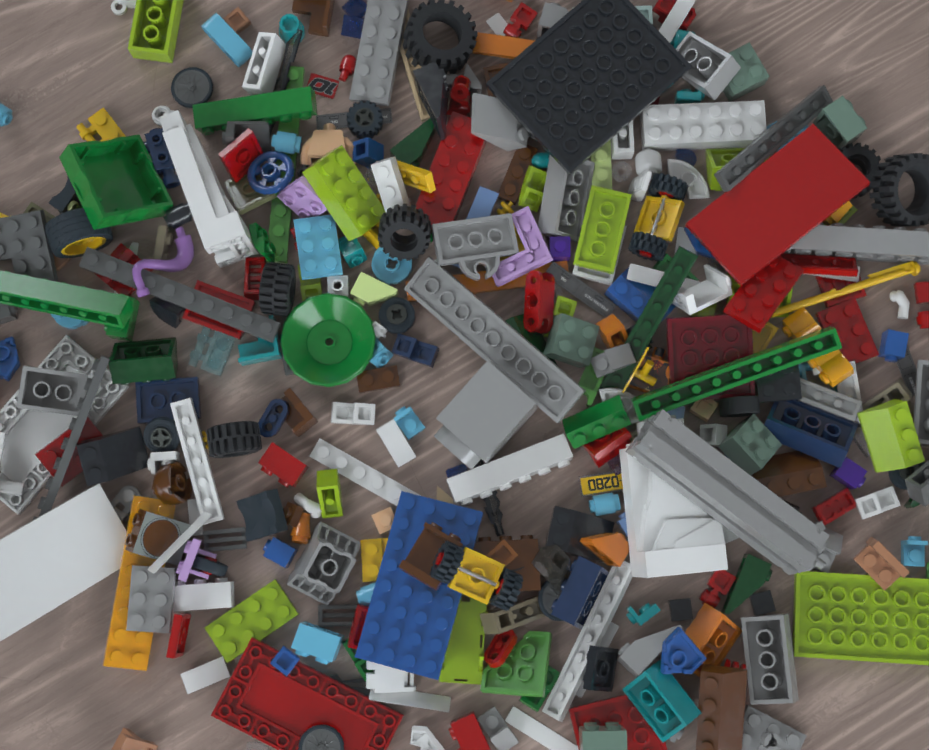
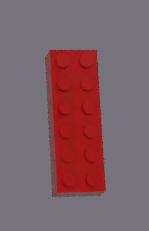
[415,111,487,233]

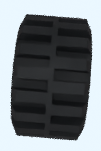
[839,143,881,199]
[378,204,431,261]
[259,262,296,316]
[206,421,262,458]

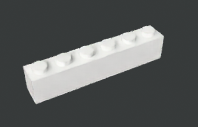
[447,433,573,507]

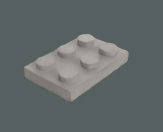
[126,565,177,633]

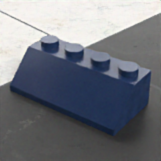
[764,400,858,468]

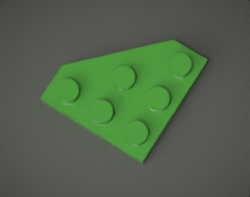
[480,631,552,698]

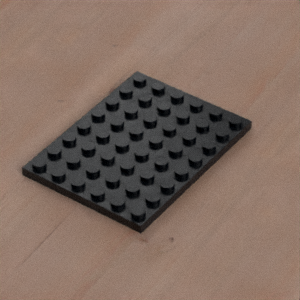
[486,0,692,175]

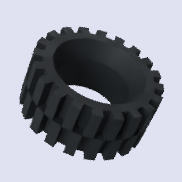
[403,0,478,75]
[869,153,929,227]

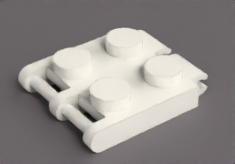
[366,661,416,693]

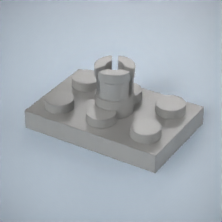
[742,705,807,750]

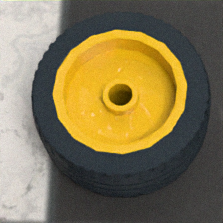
[45,208,113,258]

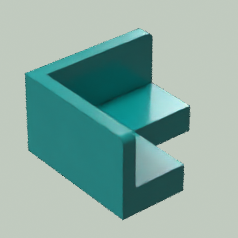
[238,315,282,366]

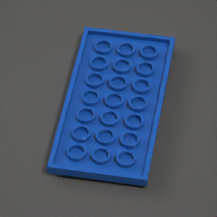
[355,491,483,680]

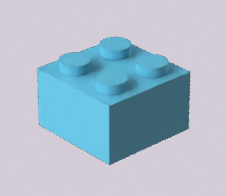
[291,621,345,664]

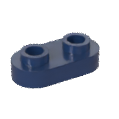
[258,399,290,437]

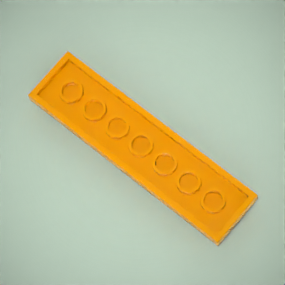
[103,495,176,671]

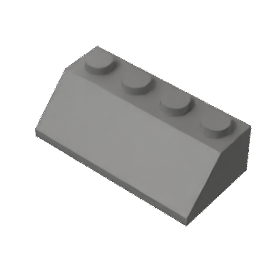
[538,155,595,242]
[914,360,929,448]
[741,613,799,705]

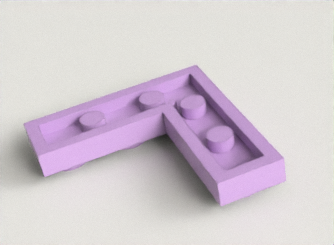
[492,206,553,287]

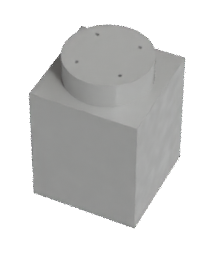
[434,360,538,470]

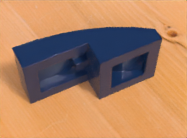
[391,334,440,368]

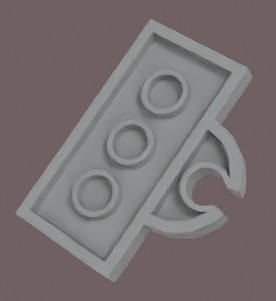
[431,213,519,281]

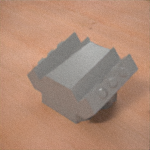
[287,521,360,605]

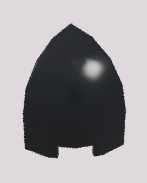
[149,297,185,329]

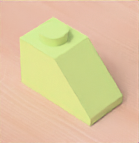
[350,272,399,306]

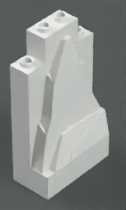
[159,110,258,268]
[619,415,728,578]

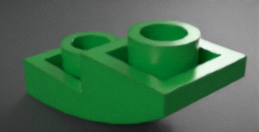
[249,222,276,263]

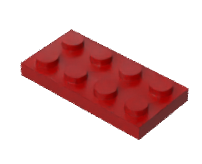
[723,256,804,334]

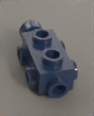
[143,128,180,189]

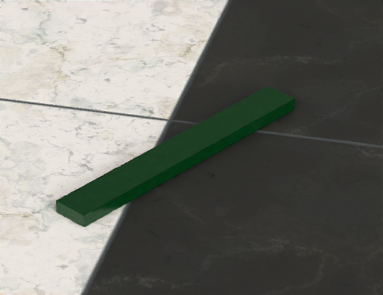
[598,246,698,393]

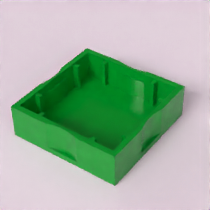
[59,135,174,230]

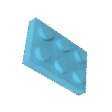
[293,215,343,280]

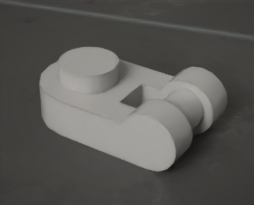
[110,485,141,523]

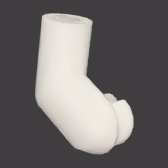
[890,290,910,319]
[294,493,322,518]

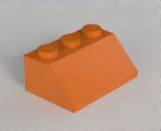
[685,603,742,678]

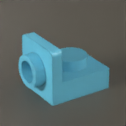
[370,337,394,368]
[393,406,425,440]
[901,536,928,567]

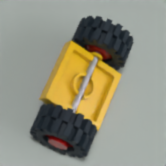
[628,173,688,262]
[430,541,523,611]

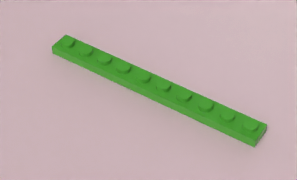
[266,66,305,263]

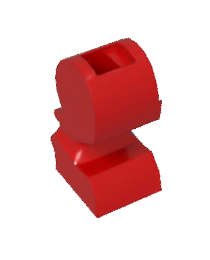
[447,75,472,116]

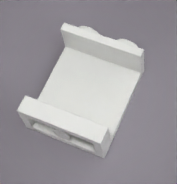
[672,264,733,315]

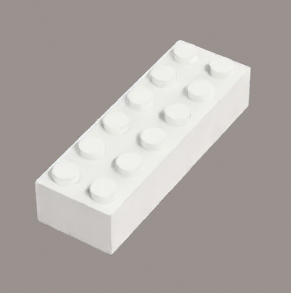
[640,100,767,151]

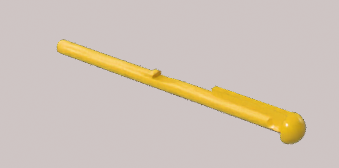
[771,261,921,318]

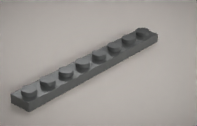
[714,85,833,192]

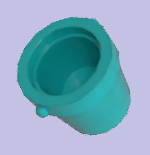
[279,14,305,45]

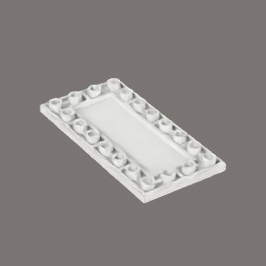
[0,335,129,515]
[0,484,127,641]

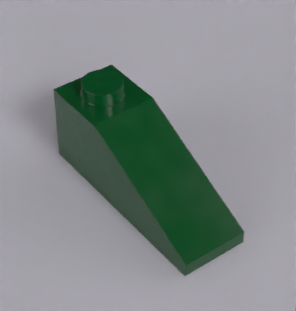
[390,118,436,167]
[721,554,772,615]

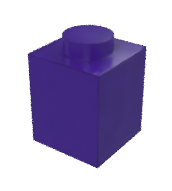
[548,236,571,262]
[829,457,867,490]

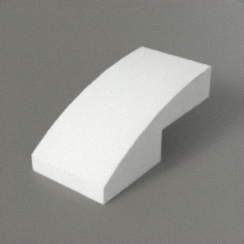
[331,402,375,425]
[376,419,416,468]
[855,486,901,520]
[180,656,230,694]

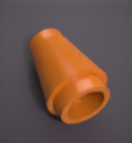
[290,512,311,544]

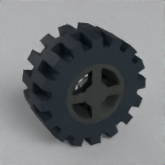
[347,100,383,139]

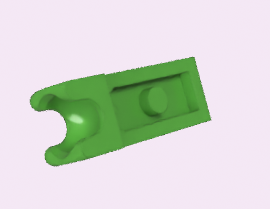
[578,347,604,407]

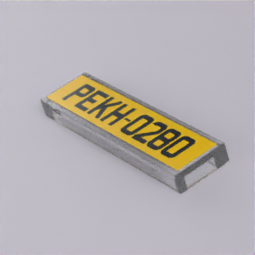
[578,470,623,498]

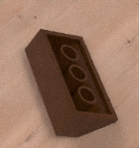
[751,451,827,497]
[696,664,748,750]

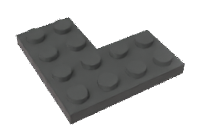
[0,210,59,282]

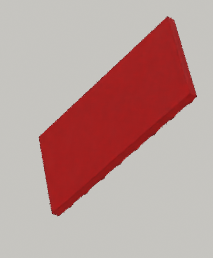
[685,124,870,286]
[211,637,404,750]

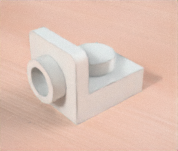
[147,451,180,475]

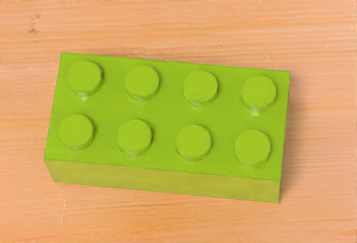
[128,0,184,63]
[302,145,386,241]

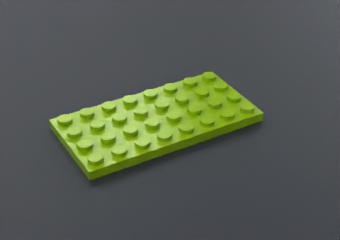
[793,571,929,665]

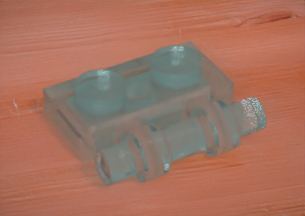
[188,326,236,377]

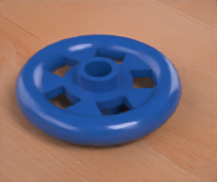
[247,151,294,195]

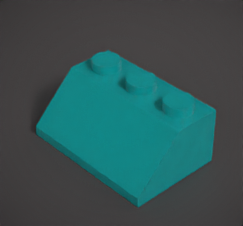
[622,660,701,743]

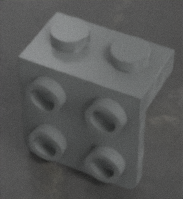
[222,121,271,153]

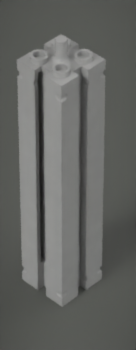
[625,409,830,575]

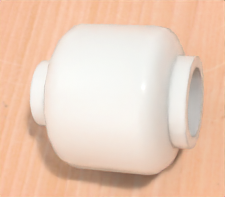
[635,148,662,180]

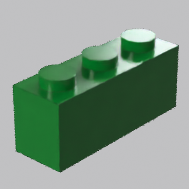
[562,395,632,449]

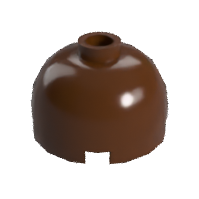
[152,462,193,505]

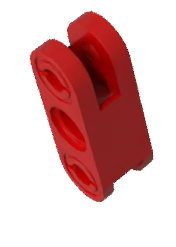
[523,270,555,334]

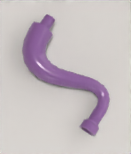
[132,226,194,298]

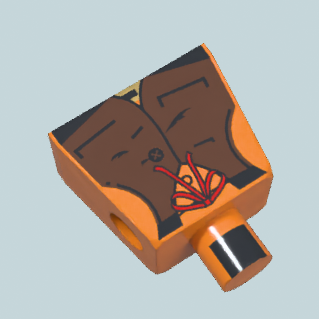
[628,347,670,393]

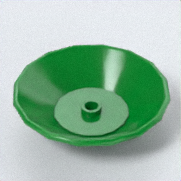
[280,293,376,387]

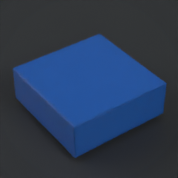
[270,645,301,676]

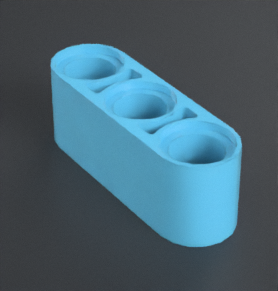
[201,13,253,68]

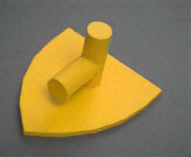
[622,347,657,393]

